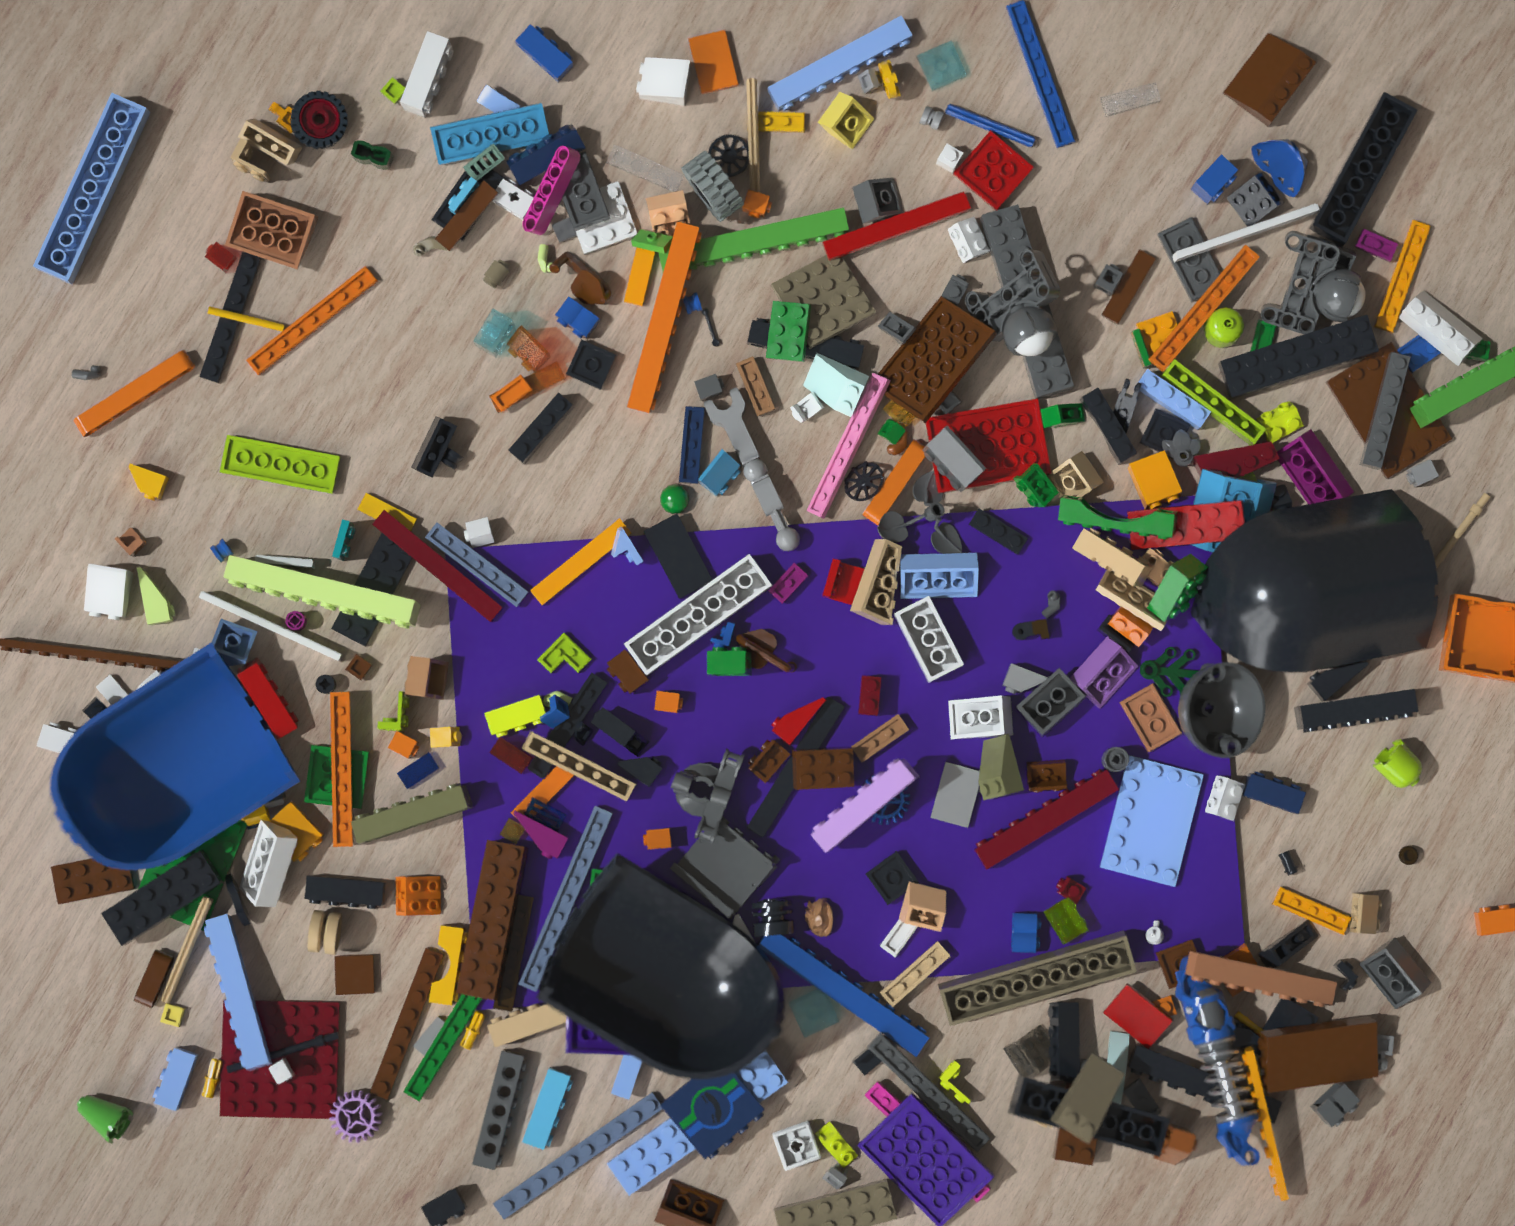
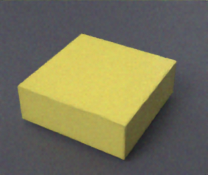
[160,1003,185,1027]

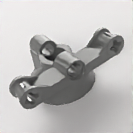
[671,748,745,844]

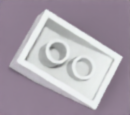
[949,696,1013,739]

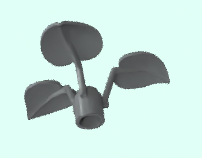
[877,471,962,554]

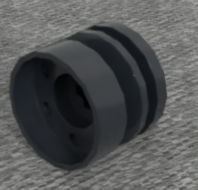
[752,898,794,937]

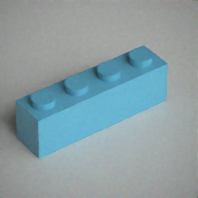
[522,1067,573,1150]

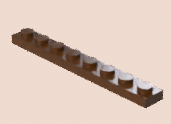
[369,948,444,1100]

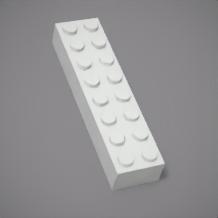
[624,554,772,676]

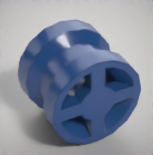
[683,292,702,315]
[210,538,234,563]

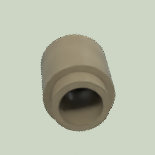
[483,259,510,289]

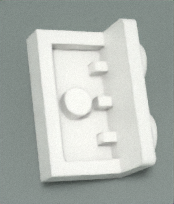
[948,217,990,263]
[1205,775,1245,821]

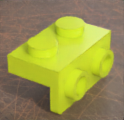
[1256,401,1304,443]

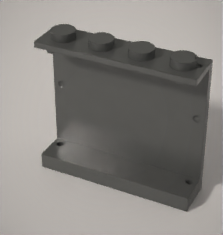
[670,816,775,919]

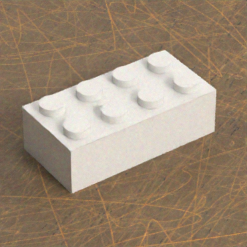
[400,31,454,118]
[894,596,964,683]

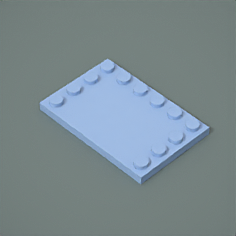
[1100,755,1203,887]

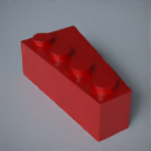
[237,657,299,739]

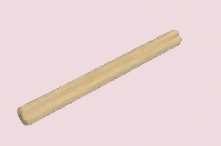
[746,78,760,192]
[160,896,213,1004]

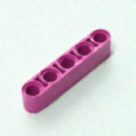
[522,146,580,235]

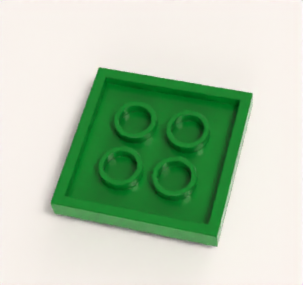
[304,745,369,809]

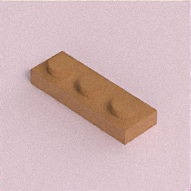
[736,356,775,417]
[851,714,909,763]

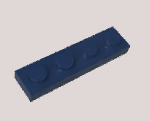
[679,406,705,484]

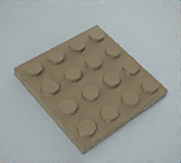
[771,255,876,349]

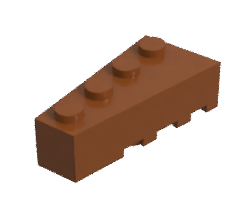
[1153,1123,1198,1165]

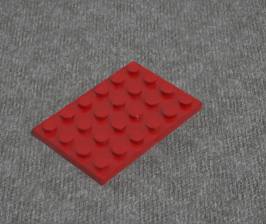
[925,399,1051,494]

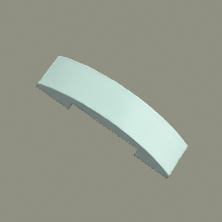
[1107,1031,1130,1104]

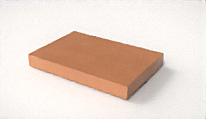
[1119,683,1182,752]

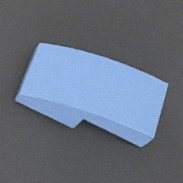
[477,84,520,113]

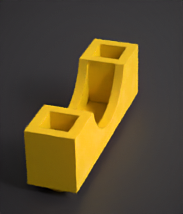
[429,925,468,1006]

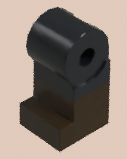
[1012,619,1049,641]

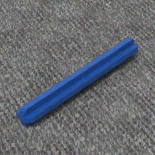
[945,104,1035,147]

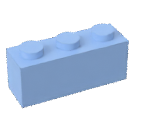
[153,1047,199,1111]

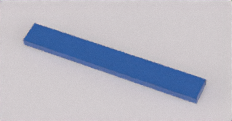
[1006,0,1075,148]

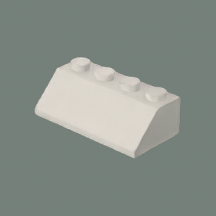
[1399,290,1483,366]
[239,820,297,907]

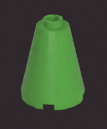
[77,1095,133,1144]

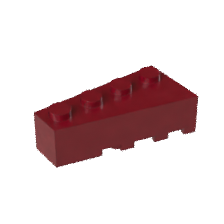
[1192,441,1280,478]

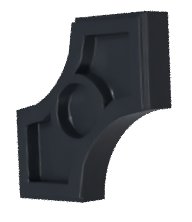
[225,873,250,926]

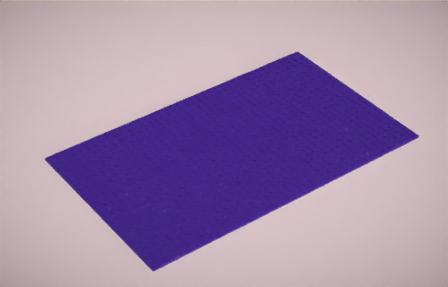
[445,495,1245,1010]

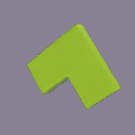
[537,633,592,673]

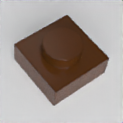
[345,654,373,681]

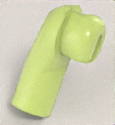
[538,244,552,273]
[543,691,573,707]

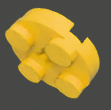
[878,60,901,99]

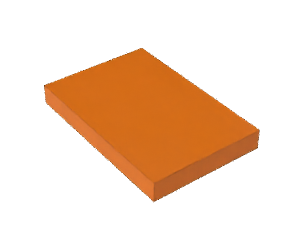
[688,30,738,94]

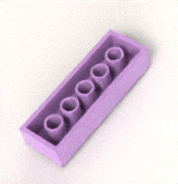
[811,758,919,853]

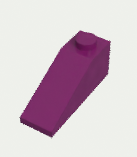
[513,810,568,859]

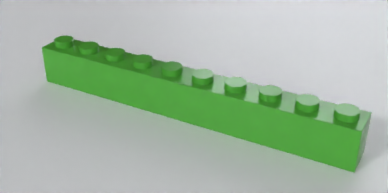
[658,208,849,272]

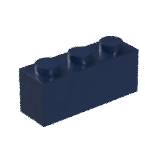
[1242,771,1306,814]

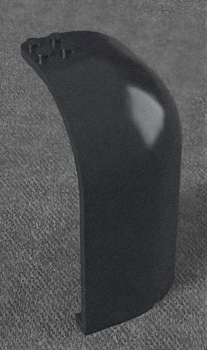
[1191,489,1438,673]
[537,853,785,1079]

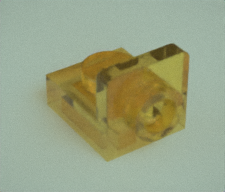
[883,401,915,428]

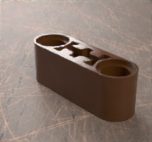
[134,949,174,1009]

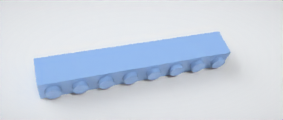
[768,15,912,111]
[204,914,272,1071]

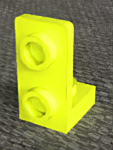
[939,1060,971,1104]
[815,1121,858,1168]

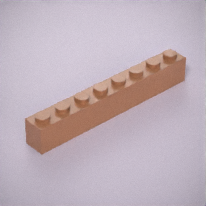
[1185,951,1337,1007]

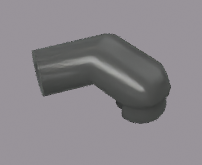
[72,365,101,380]
[1041,590,1060,619]

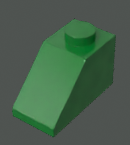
[1040,403,1085,428]

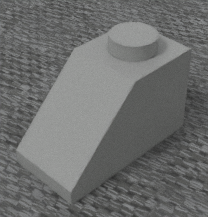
[1002,663,1048,694]

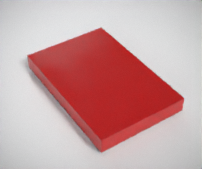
[1103,983,1173,1049]

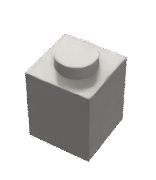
[1406,459,1439,488]

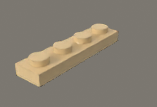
[880,941,950,1007]

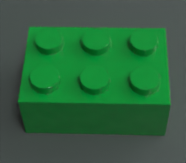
[1147,553,1208,622]

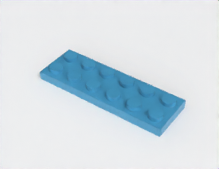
[430,102,549,165]

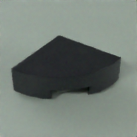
[574,721,593,746]

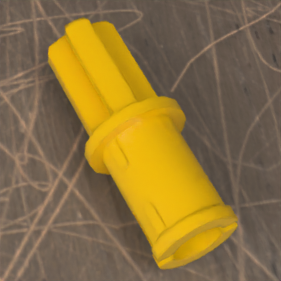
[460,1011,485,1050]
[202,1058,222,1098]

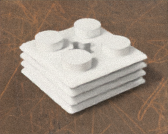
[772,1121,821,1171]

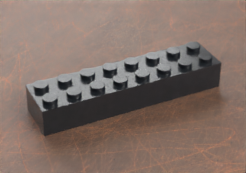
[1309,92,1418,246]
[1218,315,1379,400]
[1008,1075,1170,1157]

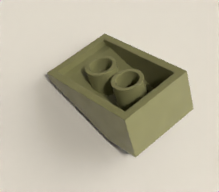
[978,734,1024,800]

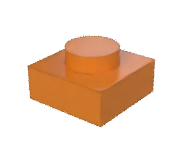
[1151,995,1177,1016]

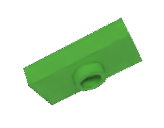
[631,229,673,254]

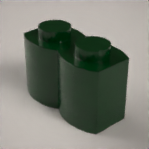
[351,140,393,170]

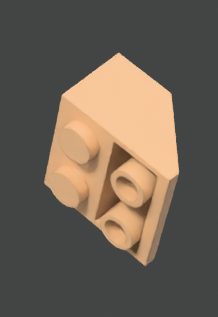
[646,190,690,236]
[899,881,946,932]

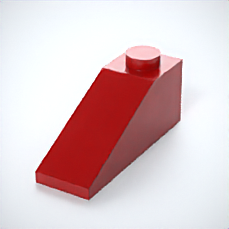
[771,697,826,745]

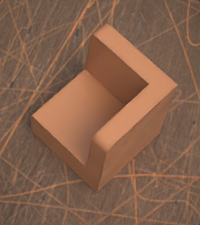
[115,528,147,557]

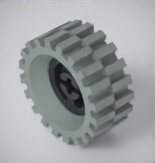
[681,150,744,222]

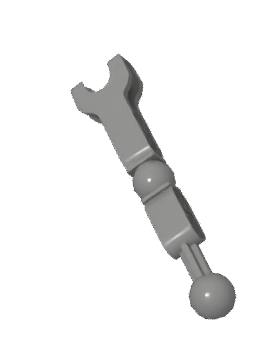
[704,387,800,551]

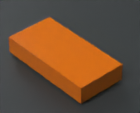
[491,374,533,413]

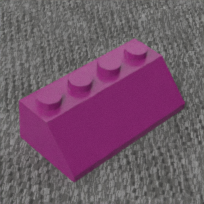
[1277,429,1354,504]

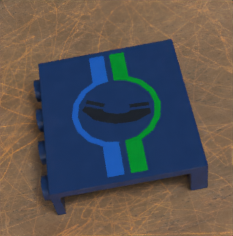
[660,1073,765,1160]

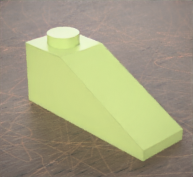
[137,567,175,625]

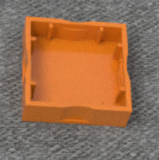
[1439,594,1515,683]

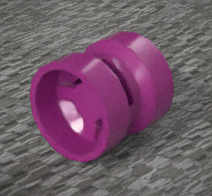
[285,611,307,631]

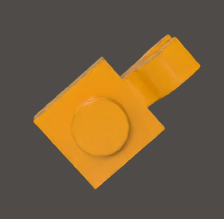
[269,102,293,133]

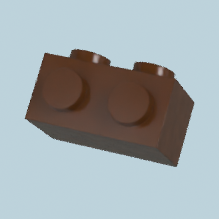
[607,649,649,694]

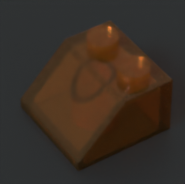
[507,325,551,373]

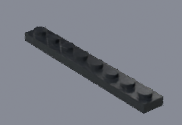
[199,251,262,384]

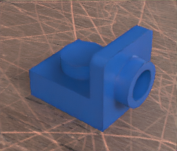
[710,622,735,648]

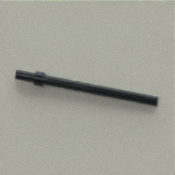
[226,1031,340,1073]

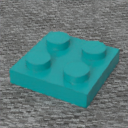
[332,519,356,561]

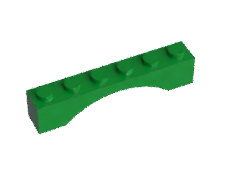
[1058,495,1178,539]

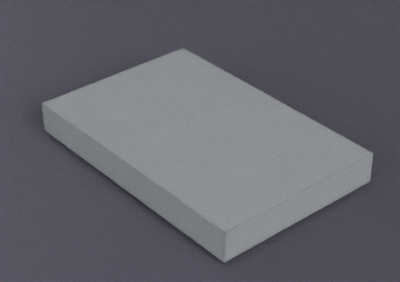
[930,762,980,828]

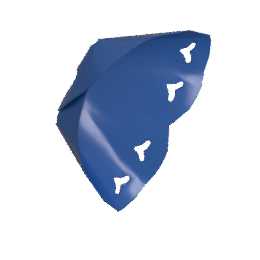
[1251,139,1308,197]

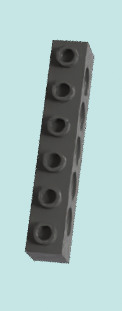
[472,1050,527,1170]

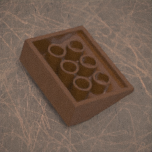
[1223,33,1317,127]

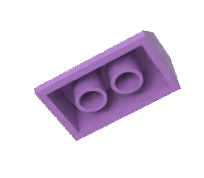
[1069,637,1138,709]

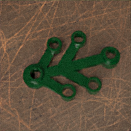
[1140,647,1198,697]

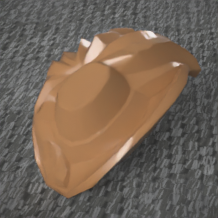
[805,898,833,937]

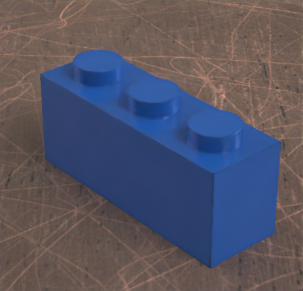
[515,24,573,83]

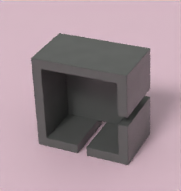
[1310,1082,1360,1127]

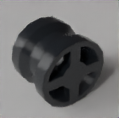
[441,447,464,470]
[315,675,336,694]

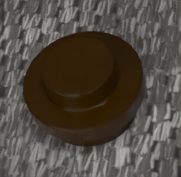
[1398,846,1418,865]

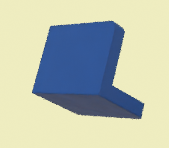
[540,695,570,729]

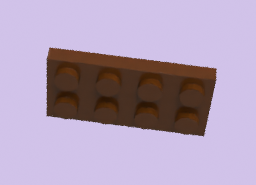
[51,858,135,904]

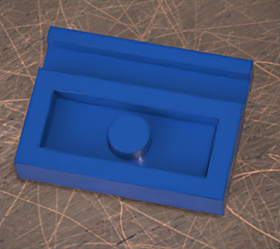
[1397,335,1441,373]

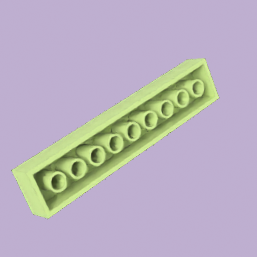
[223,555,421,629]

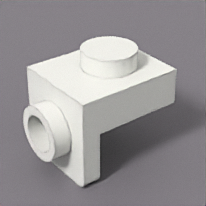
[790,392,824,423]

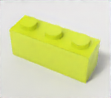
[484,695,546,738]

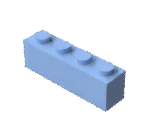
[1134,369,1211,430]

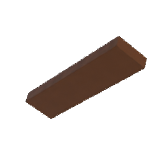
[435,180,499,251]
[1101,249,1156,325]

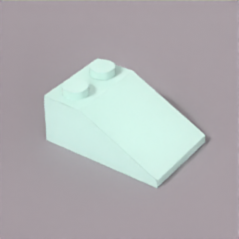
[803,353,869,417]

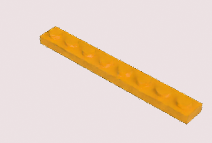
[1242,1046,1289,1201]

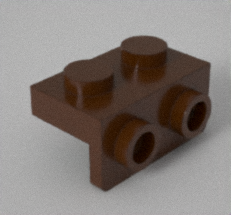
[748,739,790,784]
[1026,760,1067,793]

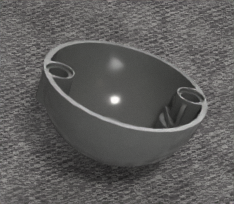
[1178,662,1266,758]

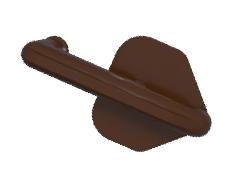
[549,252,611,304]
[736,629,797,673]

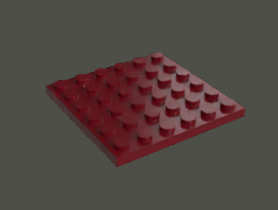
[219,999,340,1119]

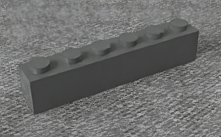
[1360,352,1410,470]

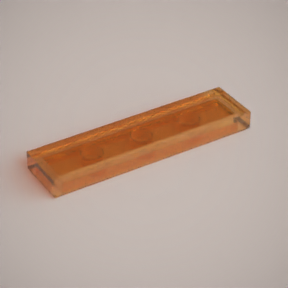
[489,361,566,413]

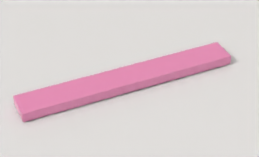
[806,373,890,519]

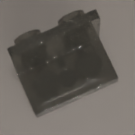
[1003,1025,1051,1078]

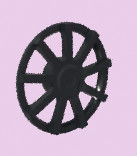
[708,134,749,177]
[844,461,884,501]

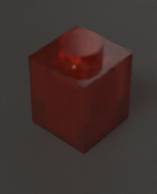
[205,242,237,274]

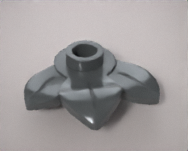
[1162,429,1201,467]

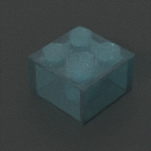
[473,309,516,358]

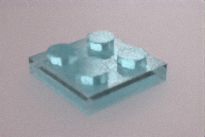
[916,41,967,91]
[788,989,839,1038]

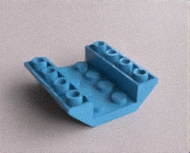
[1190,468,1277,552]

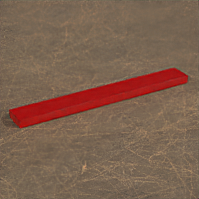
[822,191,971,261]

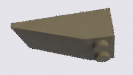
[1050,1053,1125,1144]

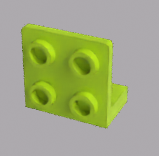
[377,691,410,731]

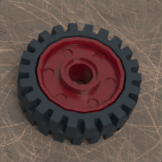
[290,91,348,149]

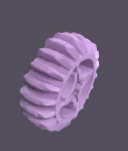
[330,1090,382,1143]

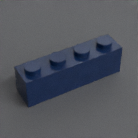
[506,124,586,185]

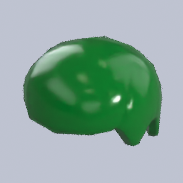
[660,484,689,514]

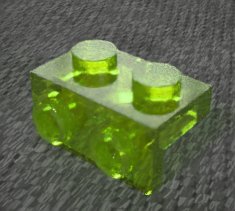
[1043,897,1088,945]

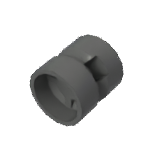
[1101,747,1129,772]

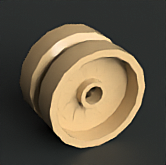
[308,910,342,955]

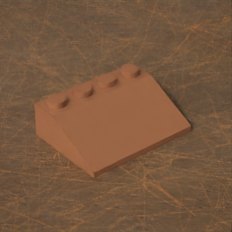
[225,191,318,270]

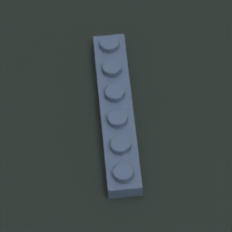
[425,522,529,607]

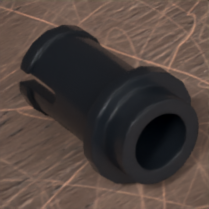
[1278,850,1298,876]

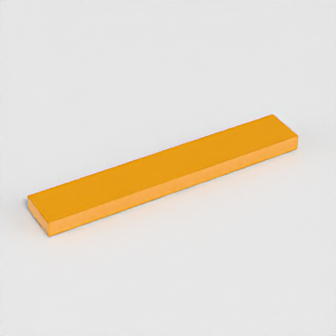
[1374,220,1431,333]
[530,518,632,606]

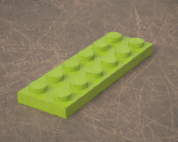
[220,435,340,494]

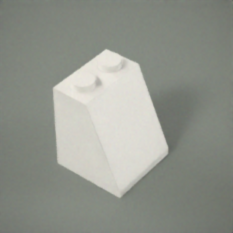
[636,57,691,106]
[84,564,134,620]

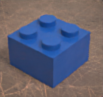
[1191,154,1238,204]

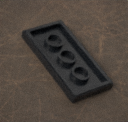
[431,157,506,242]
[643,514,712,599]

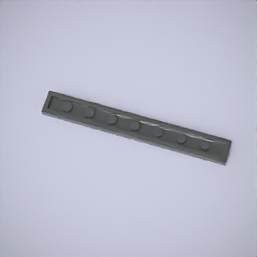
[867,1033,991,1152]

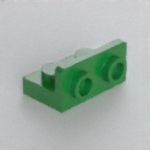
[1013,463,1059,507]

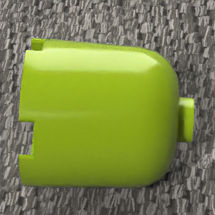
[1203,307,1244,348]
[1373,739,1422,788]

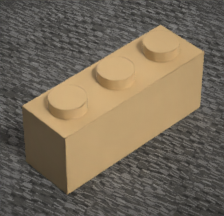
[238,118,303,165]

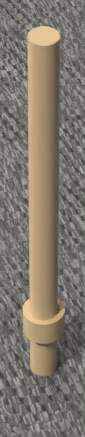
[1435,493,1490,568]

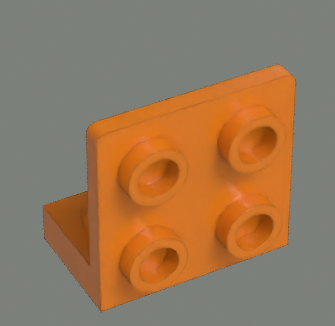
[396,876,441,916]

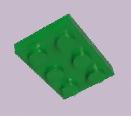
[766,301,811,362]

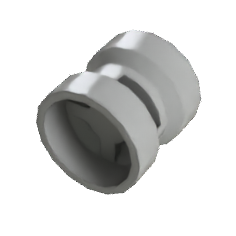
[919,106,944,130]

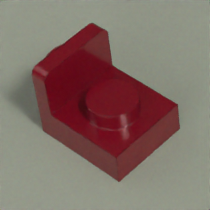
[1056,876,1086,905]

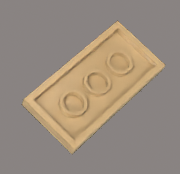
[1095,569,1167,631]

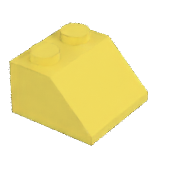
[818,92,874,149]

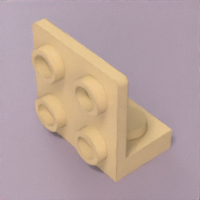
[230,138,271,182]

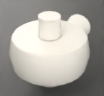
[1145,921,1164,945]

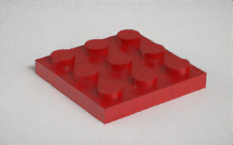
[953,130,1034,211]

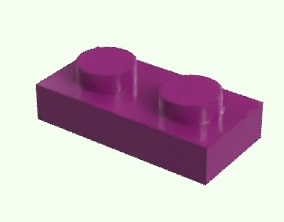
[1355,229,1398,262]
[768,563,808,604]

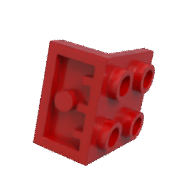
[822,558,864,605]

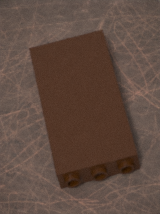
[1258,1016,1378,1093]

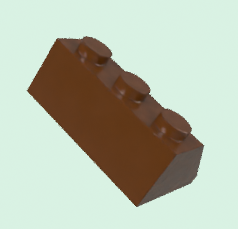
[654,1179,724,1226]

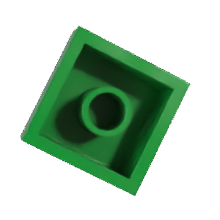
[707,647,752,676]

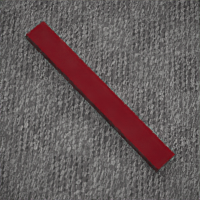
[372,510,503,622]

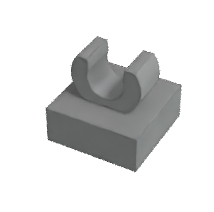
[858,68,883,94]
[822,1163,848,1190]

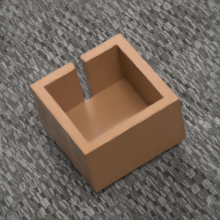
[404,656,449,700]

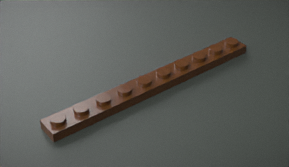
[0,638,180,671]

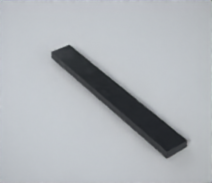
[747,697,844,837]

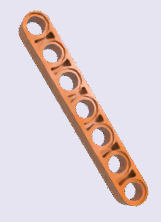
[73,350,195,437]

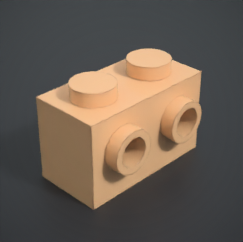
[1142,548,1174,587]

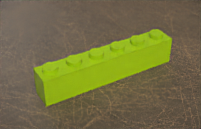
[1161,359,1266,445]

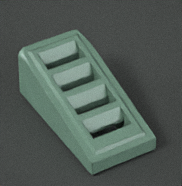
[463,143,505,181]

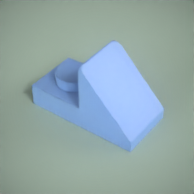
[611,526,643,565]

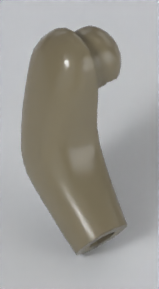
[413,236,447,256]

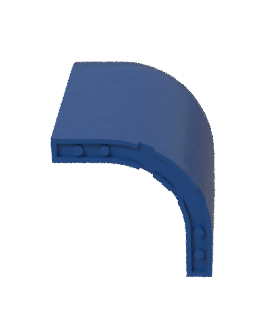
[50,642,300,870]

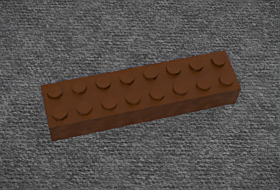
[456,840,529,1001]

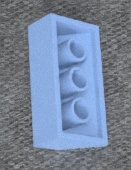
[900,553,978,599]

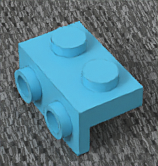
[448,177,479,215]

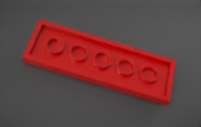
[1127,500,1245,550]

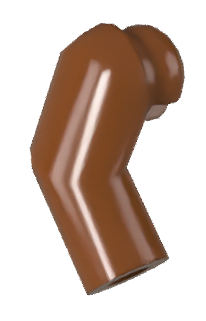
[887,431,908,456]

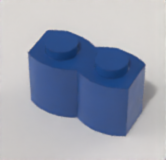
[555,296,600,339]
[1011,912,1041,953]

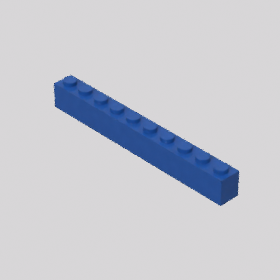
[757,935,929,1057]

